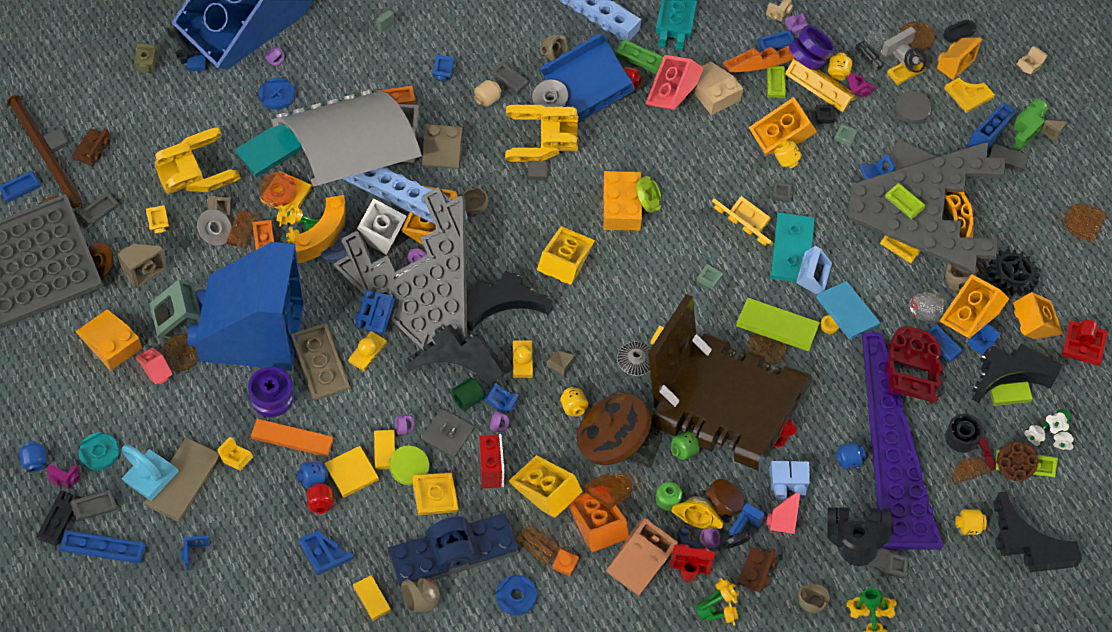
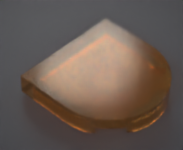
[1064,204,1107,244]
[584,473,633,509]

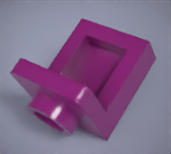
[847,73,877,98]
[46,464,81,489]

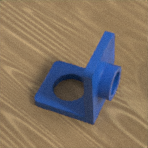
[859,154,896,180]
[180,535,210,570]

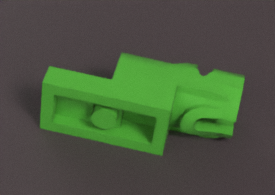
[1014,98,1048,152]

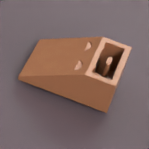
[605,518,678,596]

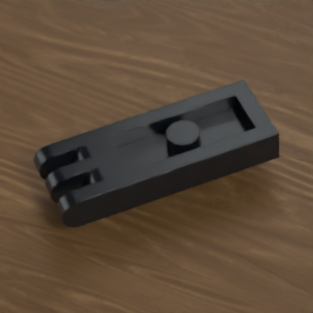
[36,490,81,546]

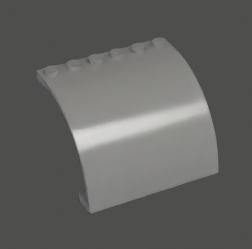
[271,90,422,186]

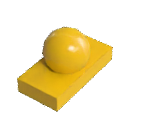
[348,331,387,372]
[513,341,533,378]

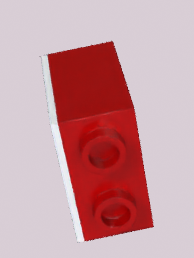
[479,434,504,489]

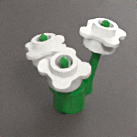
[1024,409,1074,450]

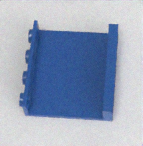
[540,33,635,123]

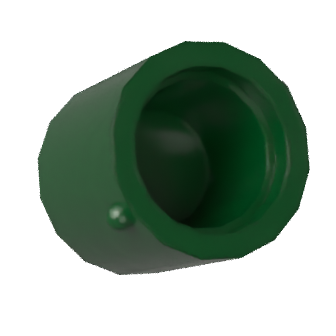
[451,377,485,411]

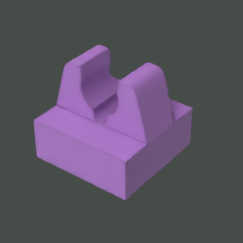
[785,13,808,35]

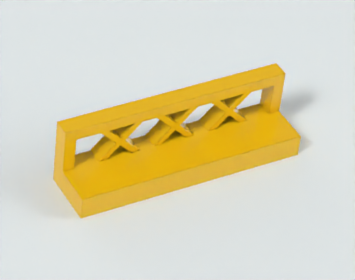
[785,59,858,112]

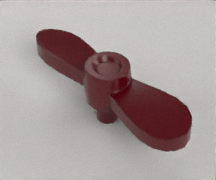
[979,436,996,471]

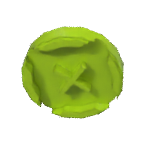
[636,176,662,213]
[389,445,429,486]

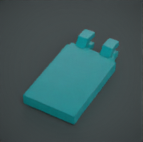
[655,0,697,51]
[235,124,302,177]

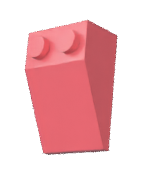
[645,55,703,110]

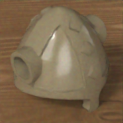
[540,34,569,61]
[945,263,978,292]

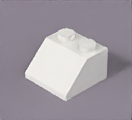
[357,198,407,255]

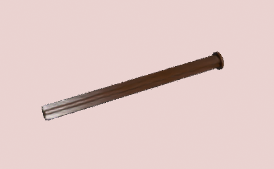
[7,95,82,208]

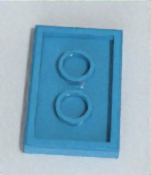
[816,281,880,340]

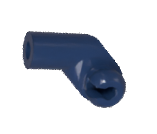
[677,525,702,549]

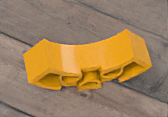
[944,192,974,238]
[294,195,346,263]

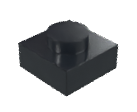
[815,105,835,124]

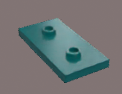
[770,213,814,282]

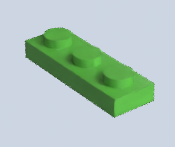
[616,40,663,74]

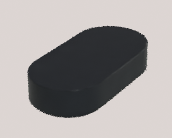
[944,20,976,43]

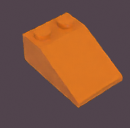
[568,486,629,552]

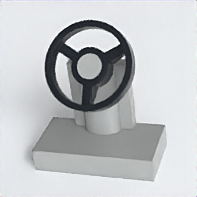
[881,26,927,73]

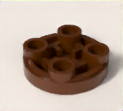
[997,441,1039,481]
[706,479,744,516]

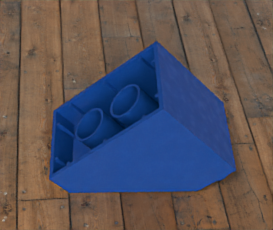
[172,0,314,69]
[187,242,304,370]

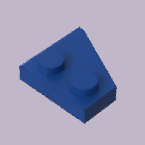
[299,531,353,575]

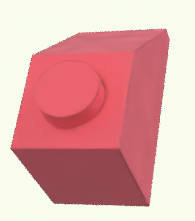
[136,347,173,384]
[766,492,800,534]

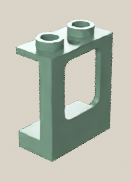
[150,279,201,339]

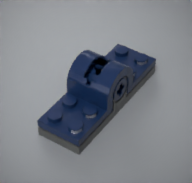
[388,513,518,590]

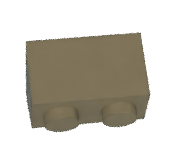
[422,124,463,169]
[117,244,168,288]

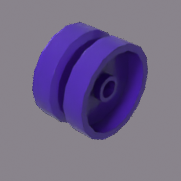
[789,25,835,70]
[248,367,294,417]

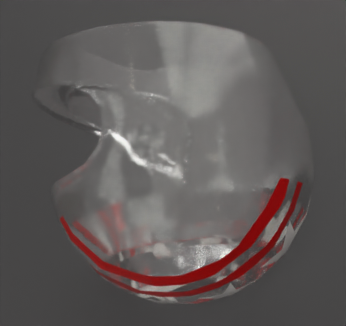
[909,291,946,322]

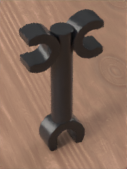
[167,28,203,64]

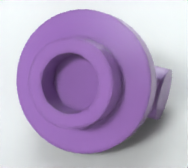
[407,248,427,264]

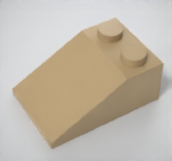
[692,62,743,115]

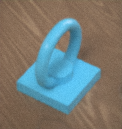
[122,444,179,501]

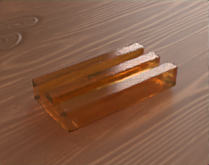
[516,524,560,565]

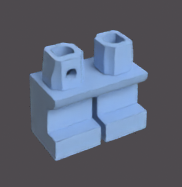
[769,461,809,500]

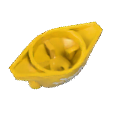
[671,496,724,529]

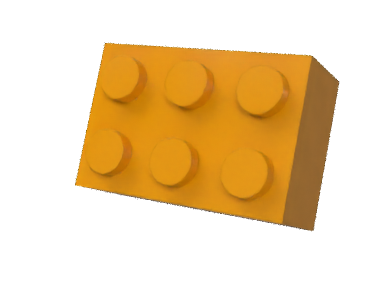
[603,171,642,230]

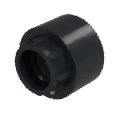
[945,414,983,453]

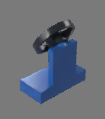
[722,503,764,549]

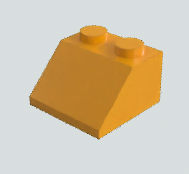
[937,37,982,80]
[1013,292,1063,339]

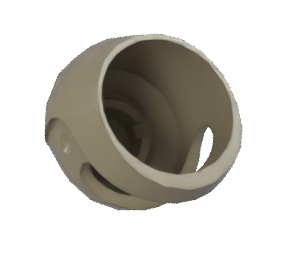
[401,578,440,613]

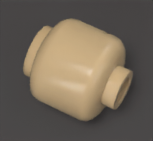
[474,80,501,107]

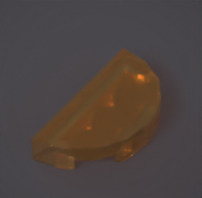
[953,458,991,485]

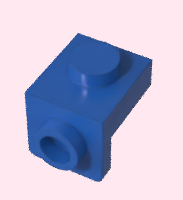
[432,55,454,82]
[967,324,1001,355]
[484,383,519,414]

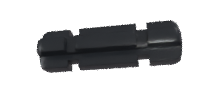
[855,42,883,71]

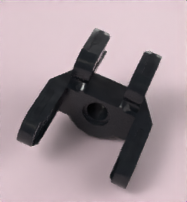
[827,507,891,566]

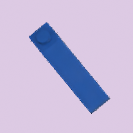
[966,102,1018,150]

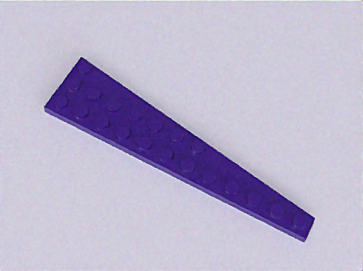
[862,333,943,550]

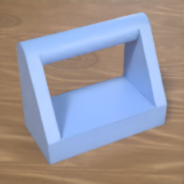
[796,246,832,294]

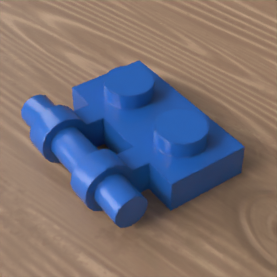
[354,290,395,334]

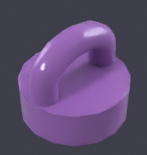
[265,46,285,66]
[489,411,509,432]
[395,415,414,435]
[700,527,721,548]

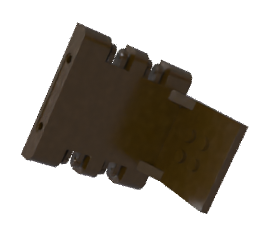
[648,294,812,471]

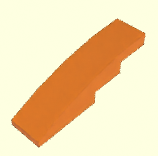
[723,45,795,72]

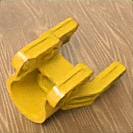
[505,105,578,162]
[155,127,241,195]

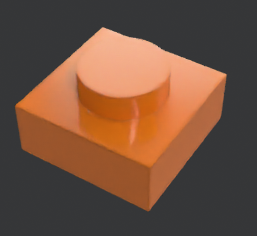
[552,549,579,576]

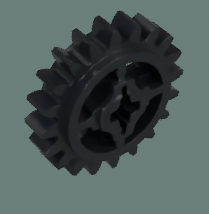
[987,249,1040,296]

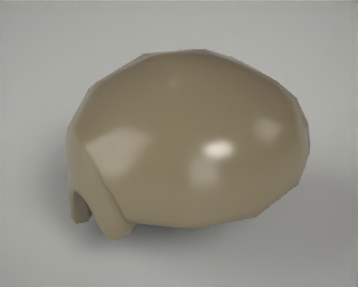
[462,187,489,215]
[798,582,830,613]

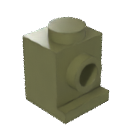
[134,44,157,73]

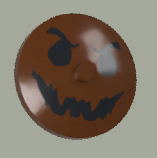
[577,393,651,465]

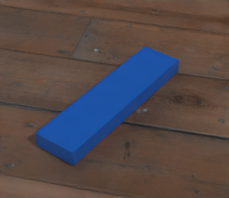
[59,530,146,564]

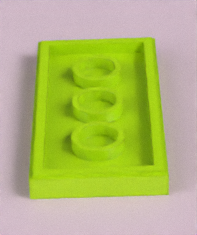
[736,297,820,351]

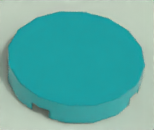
[78,432,119,471]

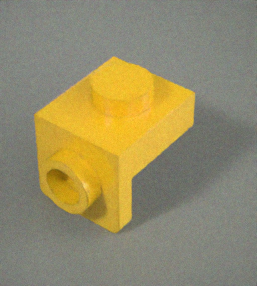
[146,205,169,234]
[217,437,253,471]

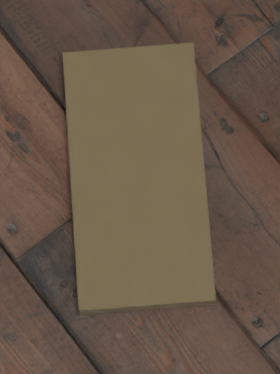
[290,323,350,401]
[144,438,221,522]

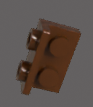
[72,128,111,167]
[738,546,777,593]

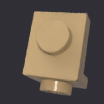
[766,0,793,22]
[1017,46,1048,74]

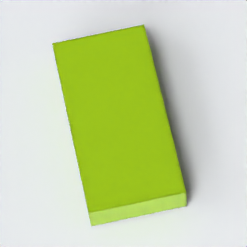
[767,66,786,98]
[885,183,925,220]
[990,382,1033,406]

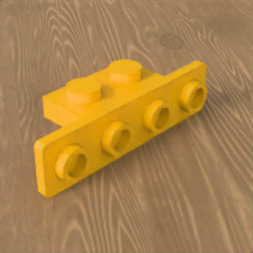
[712,196,774,247]

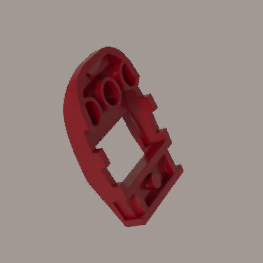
[886,326,943,404]

